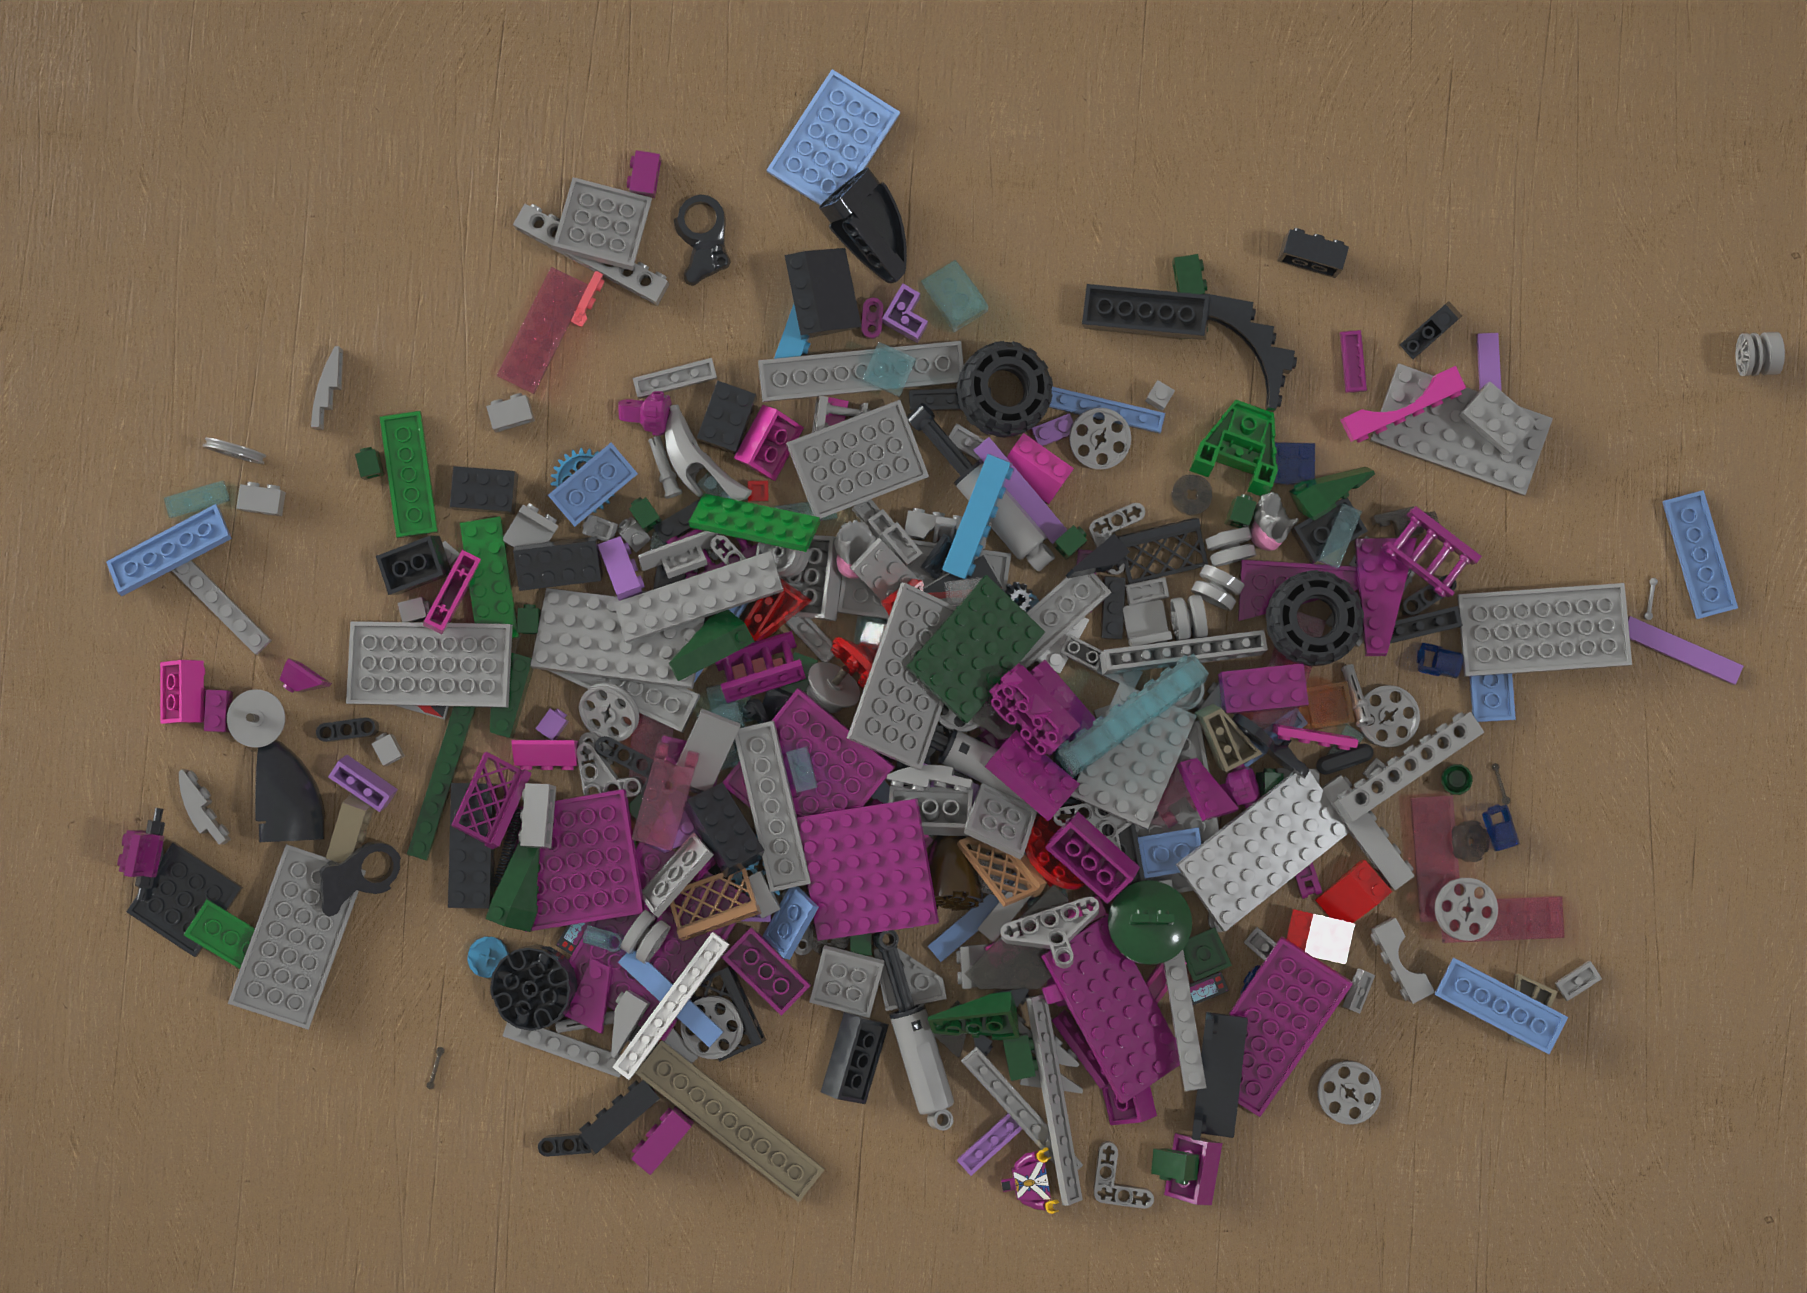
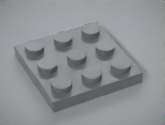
[964,783,1037,860]
[809,945,885,1018]

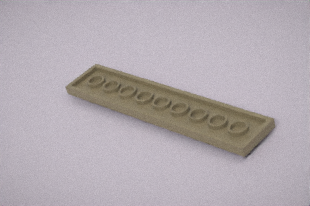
[636,1040,825,1202]

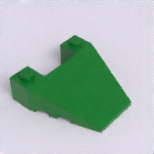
[1189,400,1278,496]

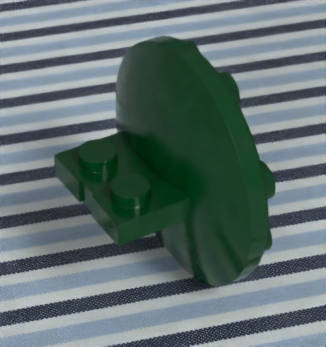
[1108,880,1192,965]

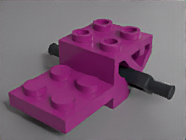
[117,807,165,901]

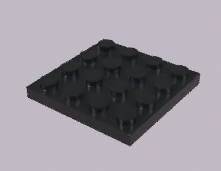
[126,842,243,957]

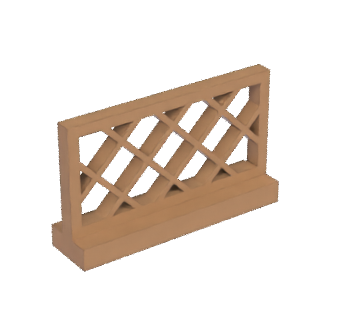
[957,836,1047,907]
[670,868,761,941]

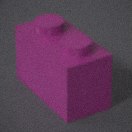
[627,150,662,198]
[204,690,233,733]

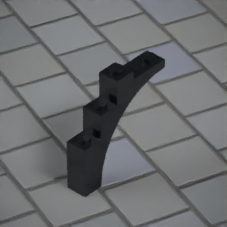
[1205,293,1297,412]

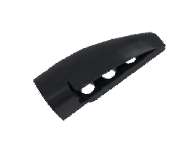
[819,167,907,284]
[255,740,325,843]

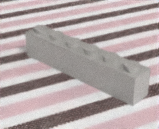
[1321,775,1414,891]

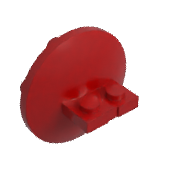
[830,629,882,690]
[1025,816,1086,889]

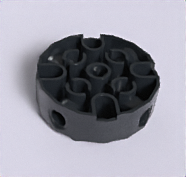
[490,944,578,1031]

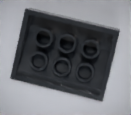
[784,248,862,340]

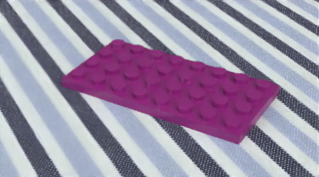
[1041,915,1180,1103]
[1228,936,1353,1117]

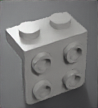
[503,503,558,548]
[1123,600,1172,647]
[956,944,1003,989]

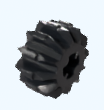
[1002,581,1034,612]

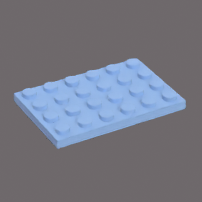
[766,69,900,205]

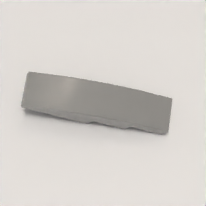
[311,346,343,430]
[852,499,923,566]
[978,875,1045,942]

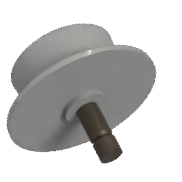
[807,662,860,713]
[227,690,285,748]

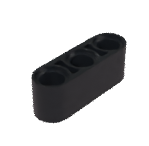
[1400,575,1457,616]
[316,718,379,742]
[538,1132,591,1157]

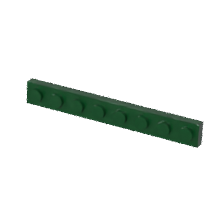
[407,706,476,861]

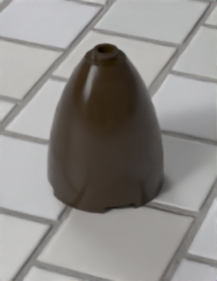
[928,835,983,911]

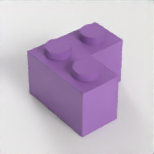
[882,284,928,343]

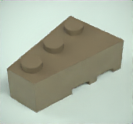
[1195,704,1262,772]
[326,794,374,863]
[1510,973,1558,1049]

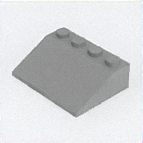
[780,535,842,621]

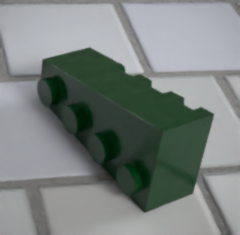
[490,653,533,739]

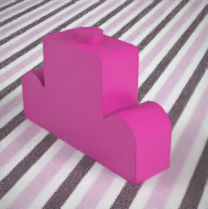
[423,550,481,635]

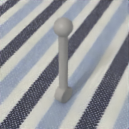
[1644,578,1658,620]

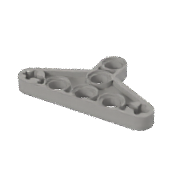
[577,742,644,797]
[1053,803,1132,850]
[1001,897,1099,969]

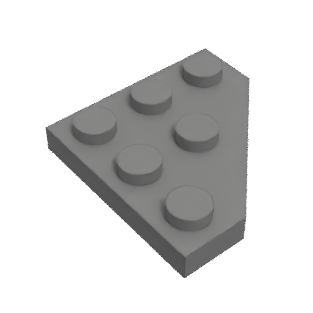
[874,948,947,1011]

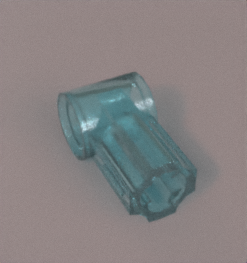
[583,925,625,952]

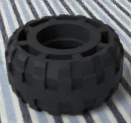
[957,341,1053,438]
[1266,570,1364,666]

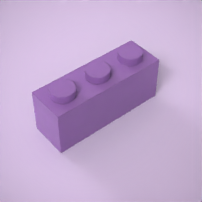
[597,536,645,601]
[328,755,398,812]

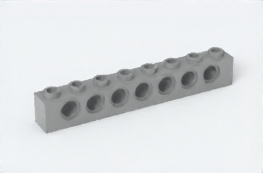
[513,204,669,306]
[1099,630,1268,675]
[1333,712,1484,823]

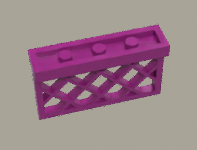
[451,751,532,849]

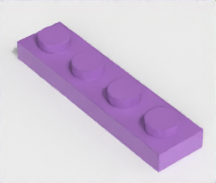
[957,1113,1022,1176]

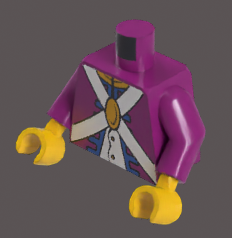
[1001,1147,1059,1214]

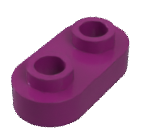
[861,298,883,339]

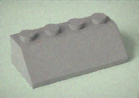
[889,786,973,836]

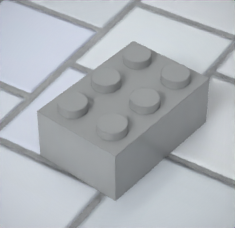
[1459,382,1537,455]

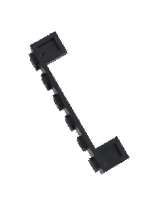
[1192,1012,1248,1141]

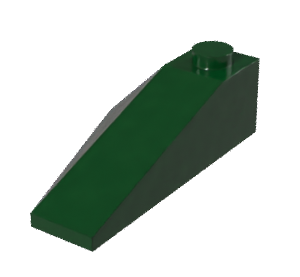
[1289,467,1375,521]
[669,610,754,681]
[486,841,540,932]
[928,992,1020,1040]

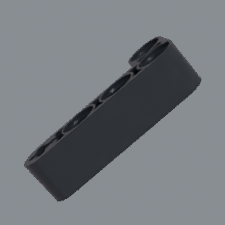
[595,736,671,802]

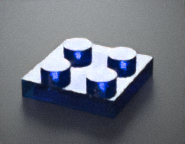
[1274,442,1315,484]

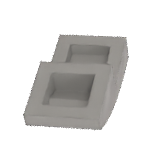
[742,871,781,918]

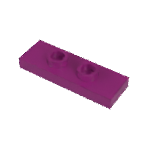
[1340,330,1367,393]

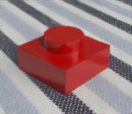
[748,480,769,502]

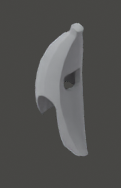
[665,405,752,501]

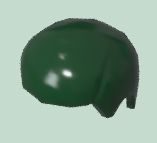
[1441,764,1473,795]

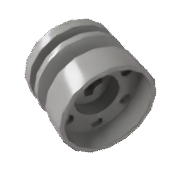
[1735,332,1785,376]

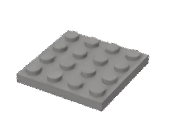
[552,177,652,271]

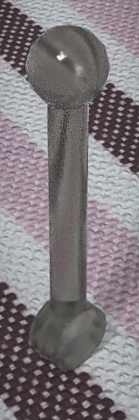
[1492,763,1510,805]
[426,1047,445,1090]

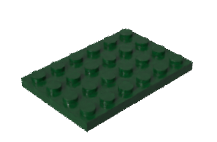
[906,575,1045,724]

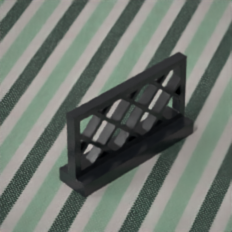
[1117,517,1208,584]
[691,966,766,1062]

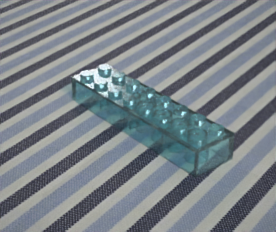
[1057,653,1209,778]

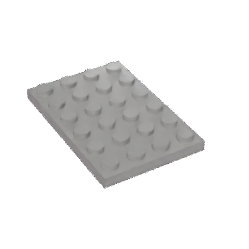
[786,400,929,519]
[1070,683,1197,830]

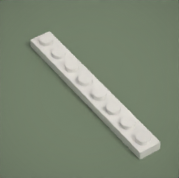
[613,932,730,1080]

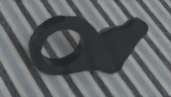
[674,194,731,286]
[1232,713,1309,779]
[319,841,401,917]

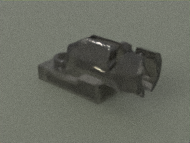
[1370,506,1439,537]

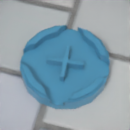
[467,936,509,978]

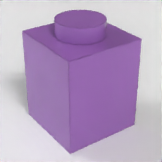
[535,708,569,740]

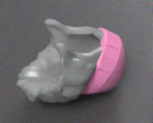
[1250,492,1299,551]
[834,520,876,579]

